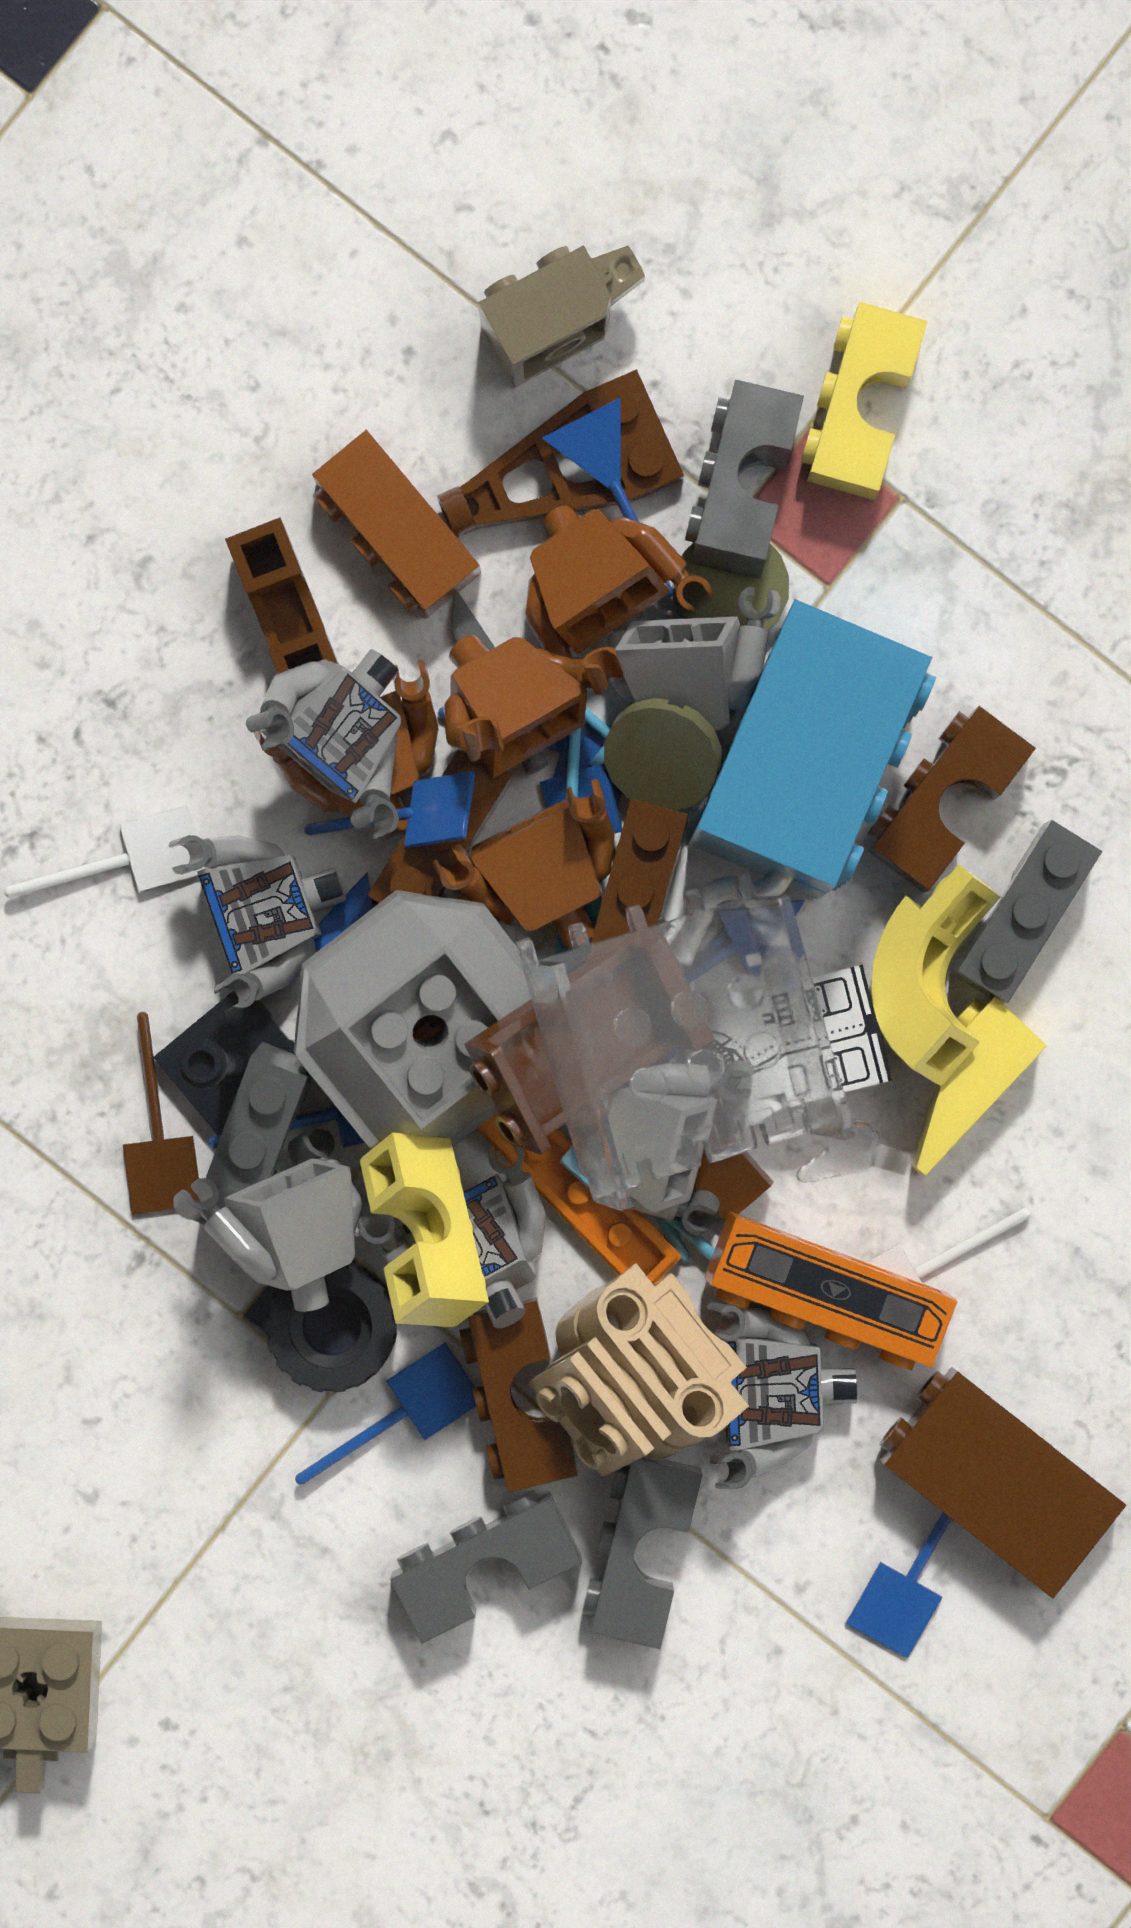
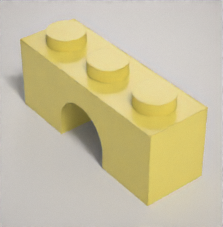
[801,302,928,500]
[359,1132,489,1327]

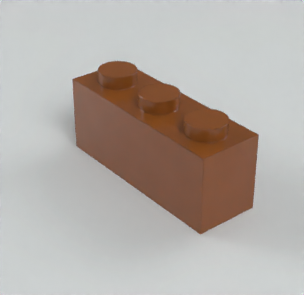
[312,429,481,618]

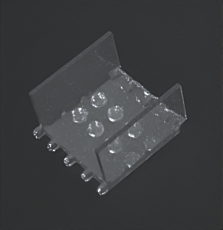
[516,873,856,1211]

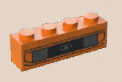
[704,1211,958,1371]

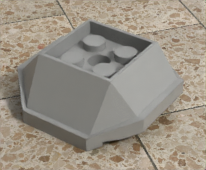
[293,890,549,1148]

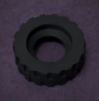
[265,1262,397,1393]

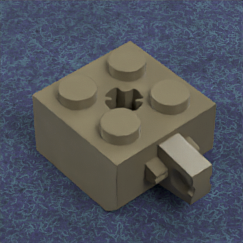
[478,245,645,388]
[0,1617,102,1793]

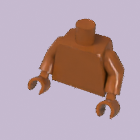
[525,505,712,659]
[444,635,625,778]
[254,660,439,840]
[432,779,615,949]

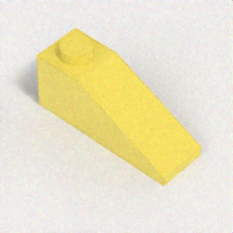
[911,997,1047,1176]

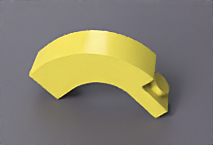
[871,864,1001,1086]

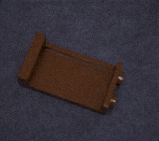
[464,930,713,1155]
[879,1367,1127,1599]

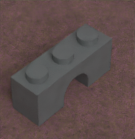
[685,379,804,579]
[950,820,1103,1004]
[193,1042,312,1225]
[582,1456,703,1649]
[390,1490,582,1644]

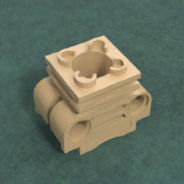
[529,1263,749,1477]

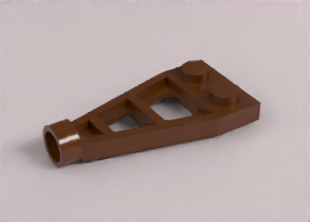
[437,369,684,538]

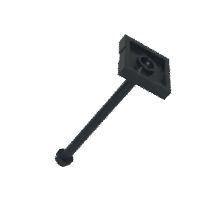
[153,990,313,1135]

